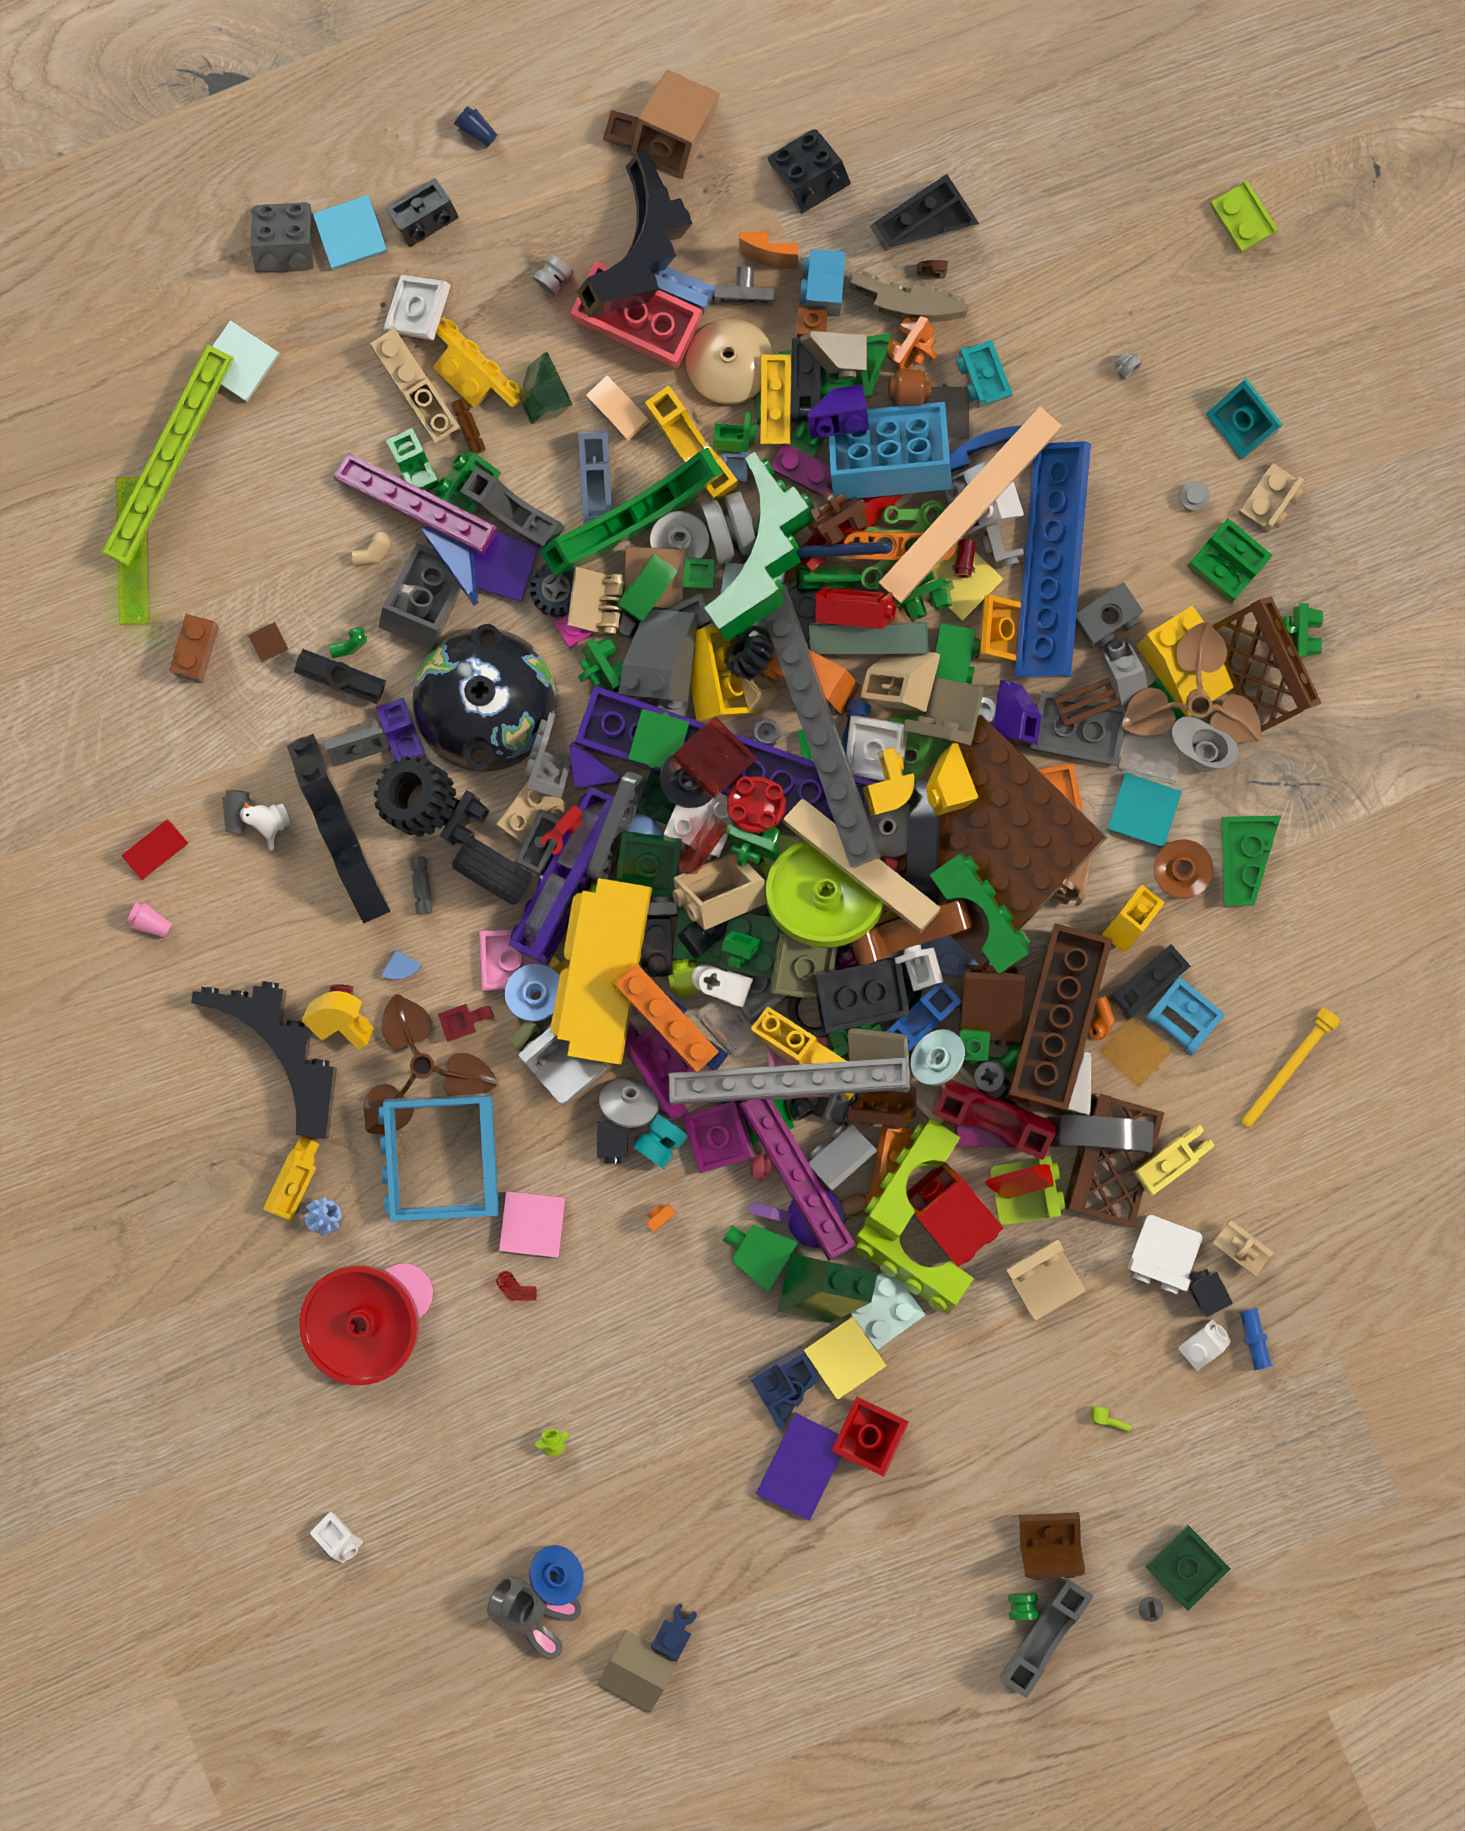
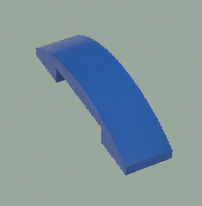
[950,425,1022,472]

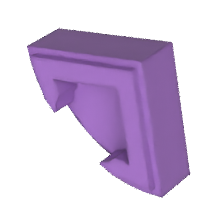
[748,1202,792,1223]

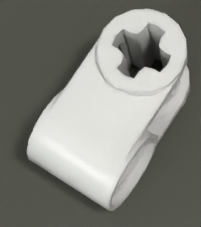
[691,964,752,1007]

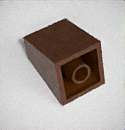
[959,964,1025,1046]

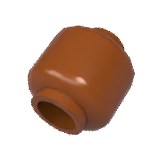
[888,369,932,406]

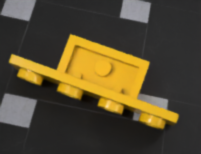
[433,317,526,408]

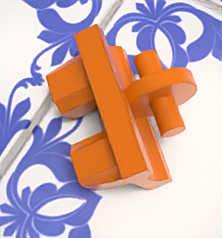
[886,316,937,369]

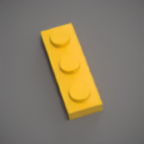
[760,355,792,445]

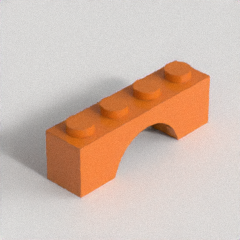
[611,963,719,1072]

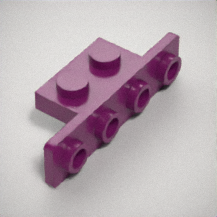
[625,1019,694,1120]

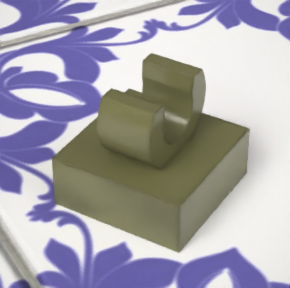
[507,1018,544,1051]

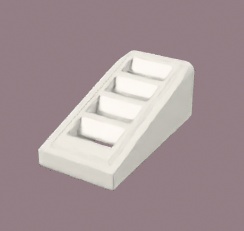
[1068,1052,1091,1116]

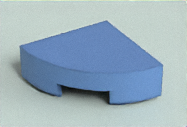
[721,451,750,484]
[381,950,422,980]

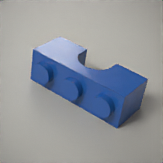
[886,982,962,1052]

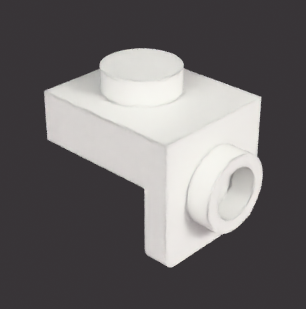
[894,945,943,991]
[1178,1319,1231,1371]

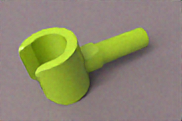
[1091,1406,1131,1433]

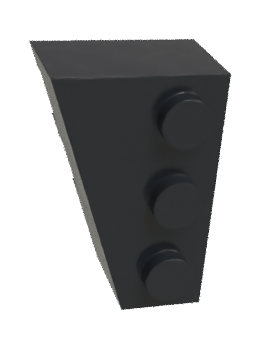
[870,174,979,251]

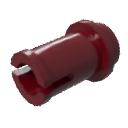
[952,539,977,579]

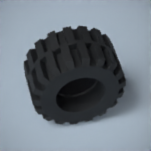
[374,755,456,837]

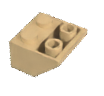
[860,652,940,712]

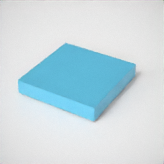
[313,195,388,271]

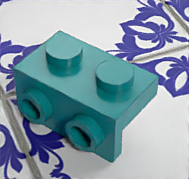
[956,340,1013,408]

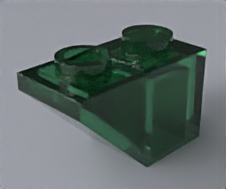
[519,352,573,424]

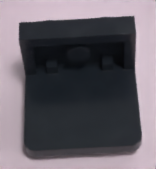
[768,129,851,214]

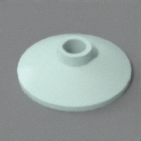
[910,1029,965,1086]

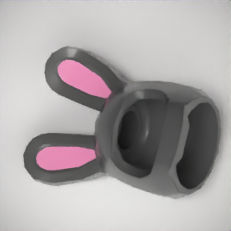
[487,1576,581,1660]

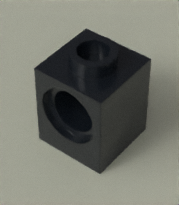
[597,1121,628,1164]
[1189,1268,1233,1317]

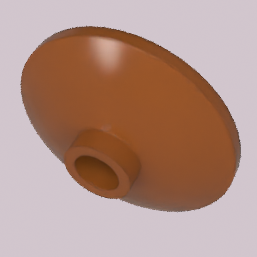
[1154,839,1214,899]

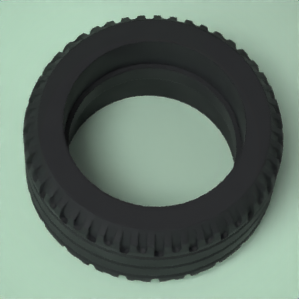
[452,837,533,905]

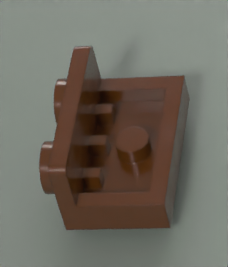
[848,1086,916,1129]

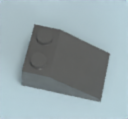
[379,543,461,650]
[619,609,698,702]

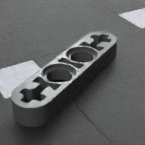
[587,771,646,882]

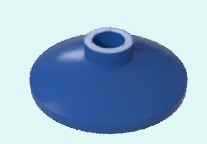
[529,1545,584,1606]

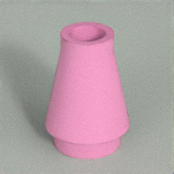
[126,901,172,938]

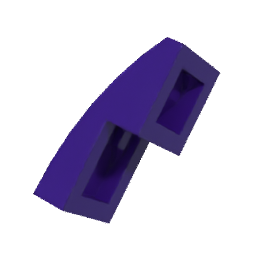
[376,697,426,762]

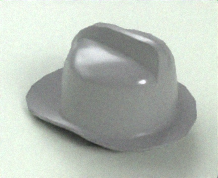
[1172,717,1238,772]

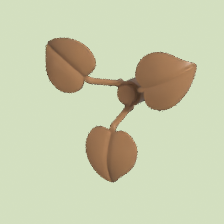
[1122,621,1261,743]

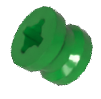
[1008,1593,1039,1620]

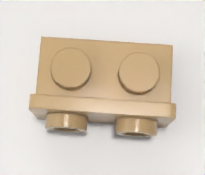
[1239,463,1304,532]

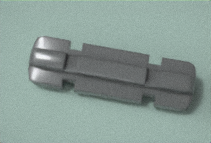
[410,856,432,915]

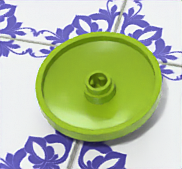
[766,840,885,947]

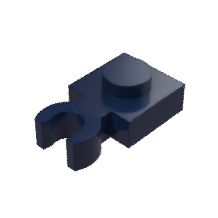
[650,1604,697,1661]

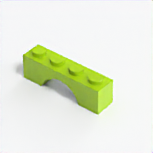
[864,1118,960,1241]
[852,1223,974,1315]

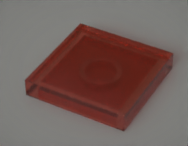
[673,716,757,799]

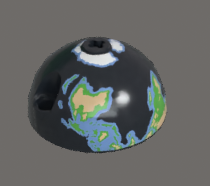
[412,624,557,772]

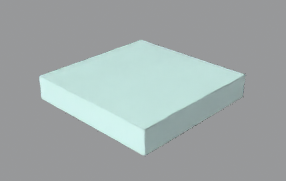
[212,321,280,402]

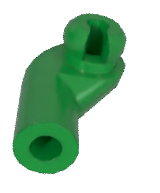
[328,627,367,659]
[988,1042,1021,1072]

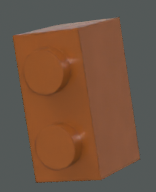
[169,613,219,683]

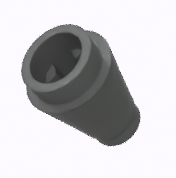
[222,790,252,834]

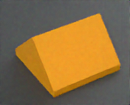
[978,594,1021,662]

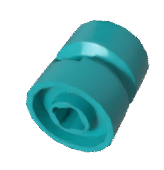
[633,1113,688,1169]

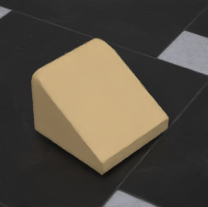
[740,674,779,710]

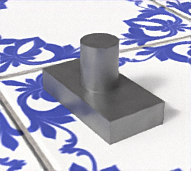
[715,266,774,306]

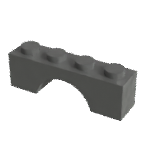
[999,1577,1093,1698]

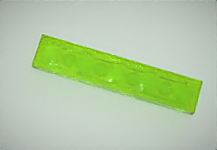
[115,477,150,625]

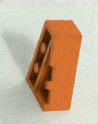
[761,635,860,716]

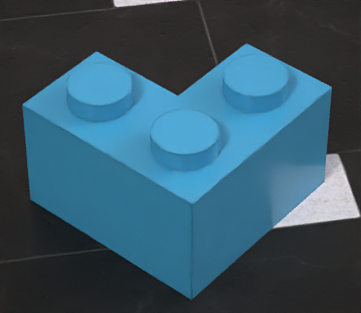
[800,249,845,316]

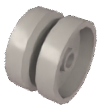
[700,491,756,565]

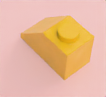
[926,743,979,816]
[1102,884,1165,953]

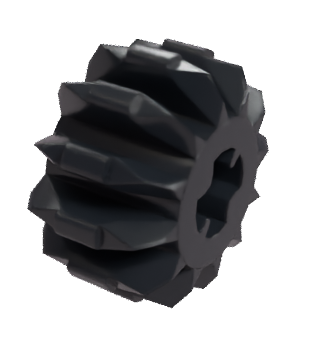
[723,628,774,681]

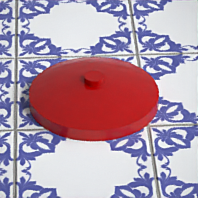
[299,1265,419,1385]

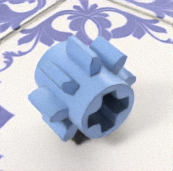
[304,1197,342,1236]

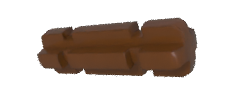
[451,398,485,454]

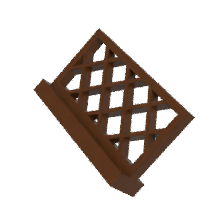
[1212,596,1322,733]
[1064,1093,1164,1227]

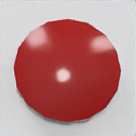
[727,777,786,833]

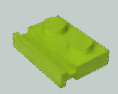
[1210,180,1278,254]

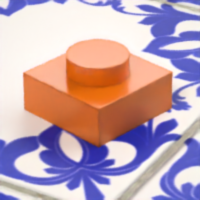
[646,1203,676,1233]

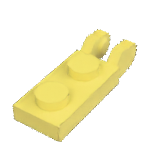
[1132,1124,1215,1196]

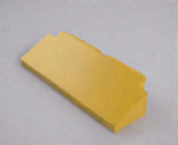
[551,878,652,1065]

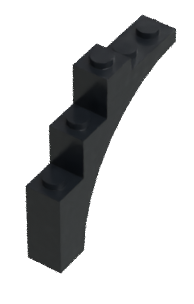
[577,150,693,317]
[286,734,390,924]
[191,981,337,1139]

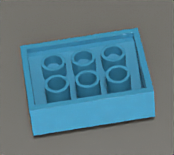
[829,402,952,499]

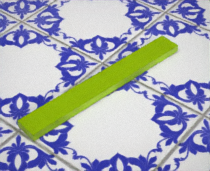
[101,344,234,568]

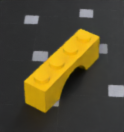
[645,385,738,501]

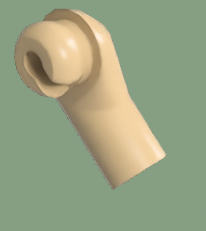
[352,532,391,565]

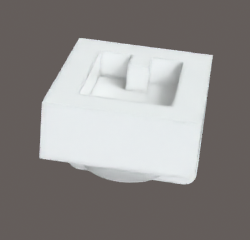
[310,1511,363,1563]

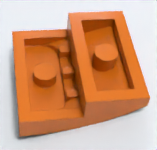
[739,231,798,269]

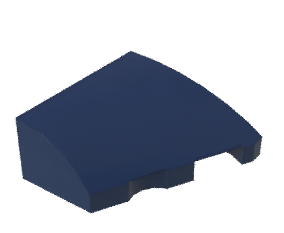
[749,1346,819,1430]

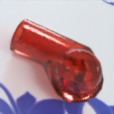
[496,1271,537,1301]

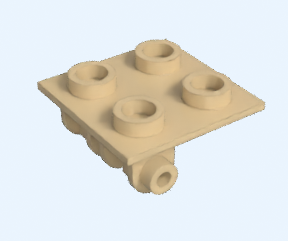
[567,567,625,636]
[496,782,571,844]

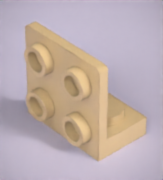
[1004,1239,1085,1320]

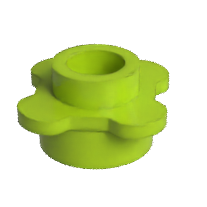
[535,1429,569,1456]

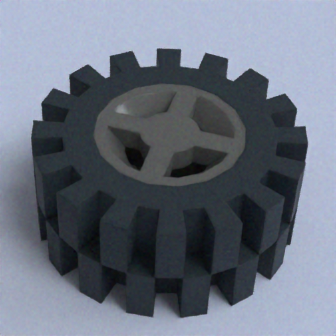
[529,563,574,618]

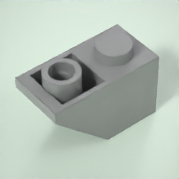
[1099,637,1148,707]

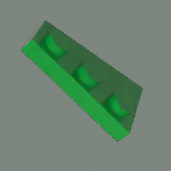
[1221,815,1282,906]

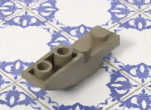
[850,271,969,322]

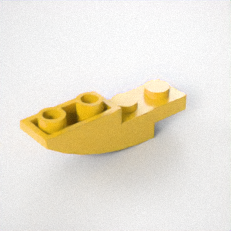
[750,1006,855,1101]

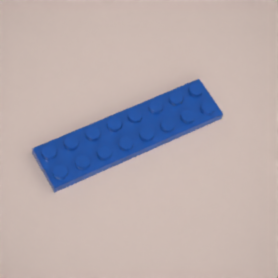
[1014,441,1091,678]

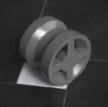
[974,1059,1006,1092]

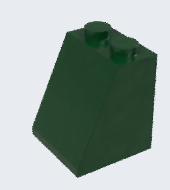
[777,1253,878,1323]

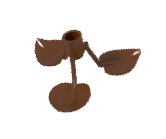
[364,994,497,1134]

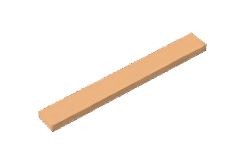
[879,406,1063,603]

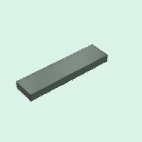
[809,622,929,654]

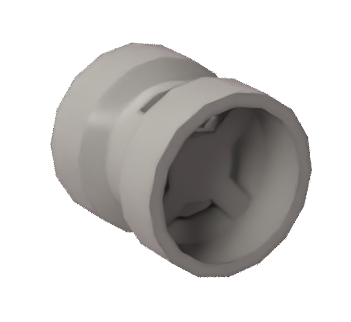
[533,254,574,295]

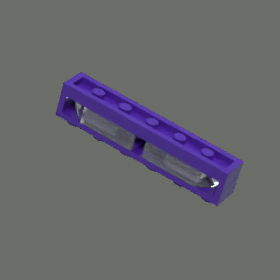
[508,787,614,966]

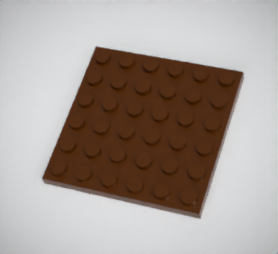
[879,714,1108,967]

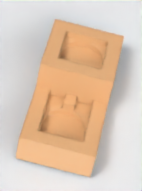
[586,376,650,441]

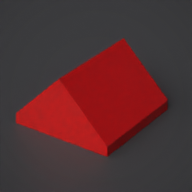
[832,1396,909,1477]

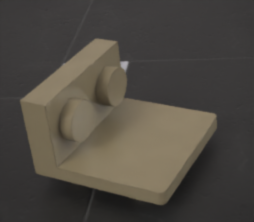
[903,678,984,746]

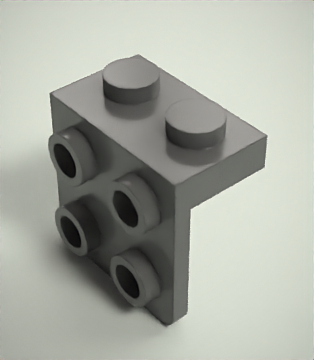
[251,202,314,272]

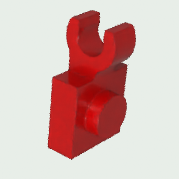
[540,805,584,855]

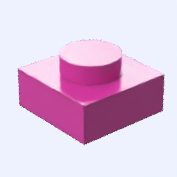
[554,613,595,649]

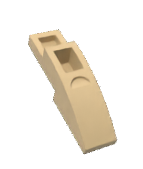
[370,327,460,443]

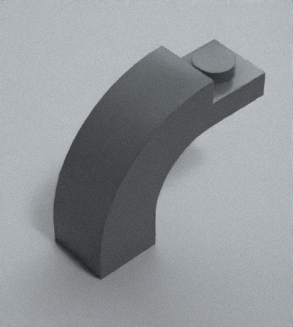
[460,467,565,548]
[1048,1115,1154,1152]

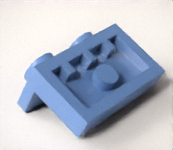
[654,267,715,315]

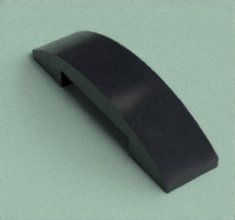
[907,780,941,901]

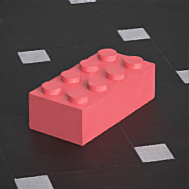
[570,261,702,370]

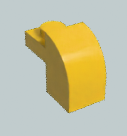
[863,747,915,816]
[302,991,374,1050]

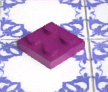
[682,1100,756,1174]

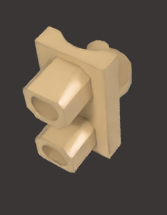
[1212,1220,1274,1277]

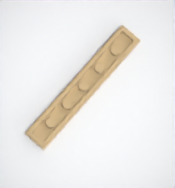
[783,798,940,933]

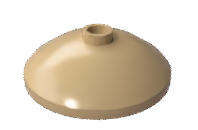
[686,319,773,404]

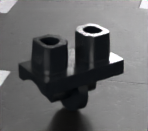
[440,790,490,845]

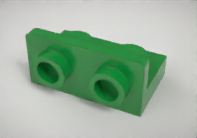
[434,450,502,515]

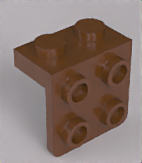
[1019,1512,1085,1580]

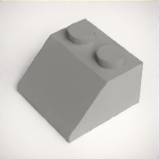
[808,1124,877,1191]

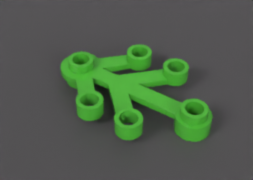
[859,500,945,590]

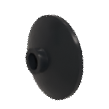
[660,751,719,808]

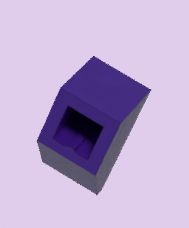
[807,384,869,439]
[993,680,1042,745]

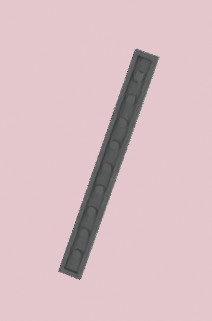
[764,583,881,868]

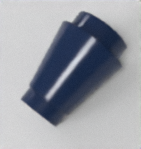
[454,106,498,148]

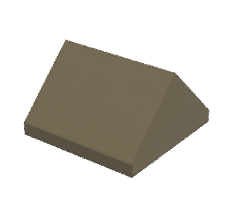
[598,1630,679,1713]

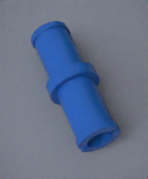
[1239,1308,1273,1371]

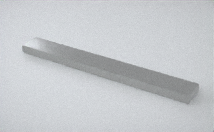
[669,1057,910,1105]

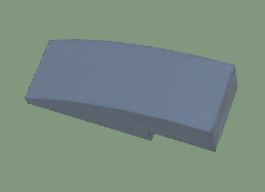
[578,429,612,524]

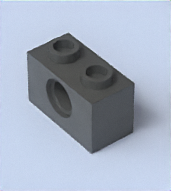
[1076,582,1144,648]

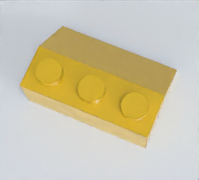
[690,627,763,722]

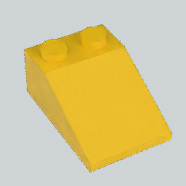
[1136,606,1234,717]

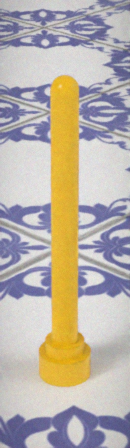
[1242,1007,1341,1128]

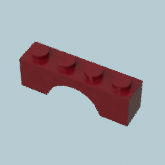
[933,1079,1055,1160]

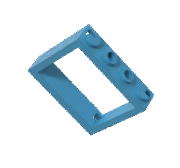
[378,1093,499,1221]

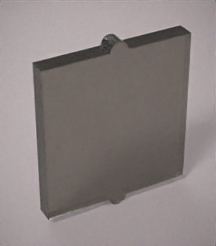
[923,384,969,439]

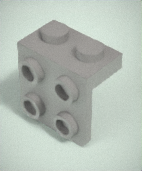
[524,712,571,799]
[518,1024,606,1105]

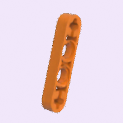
[840,530,956,561]

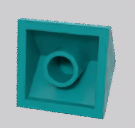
[1206,378,1283,459]

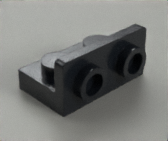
[386,178,459,247]

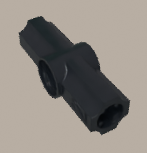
[294,649,386,705]

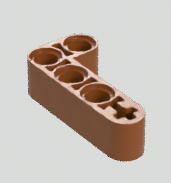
[851,898,974,966]

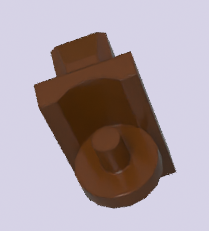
[810,491,868,545]

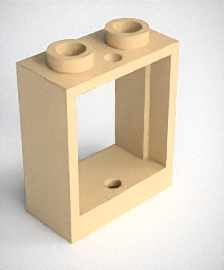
[673,853,767,930]

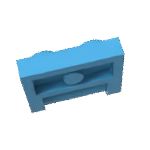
[1145,977,1225,1056]

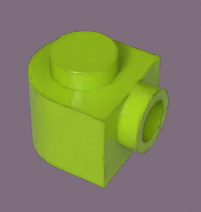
[668,959,702,998]

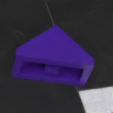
[569,741,621,790]

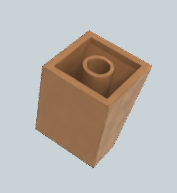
[630,70,720,179]

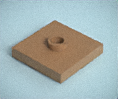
[624,546,685,608]

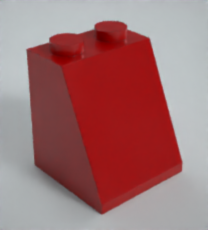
[906,1162,1004,1267]

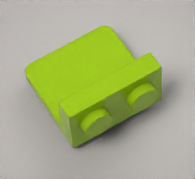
[990,1157,1065,1225]

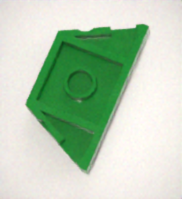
[778,333,891,402]

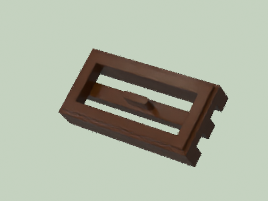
[1053,677,1120,727]

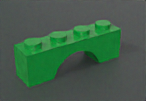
[930,852,1031,974]

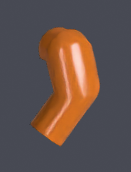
[1088,996,1115,1040]

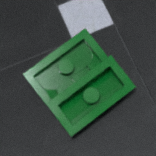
[1187,518,1273,604]

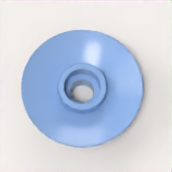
[505,964,560,1022]

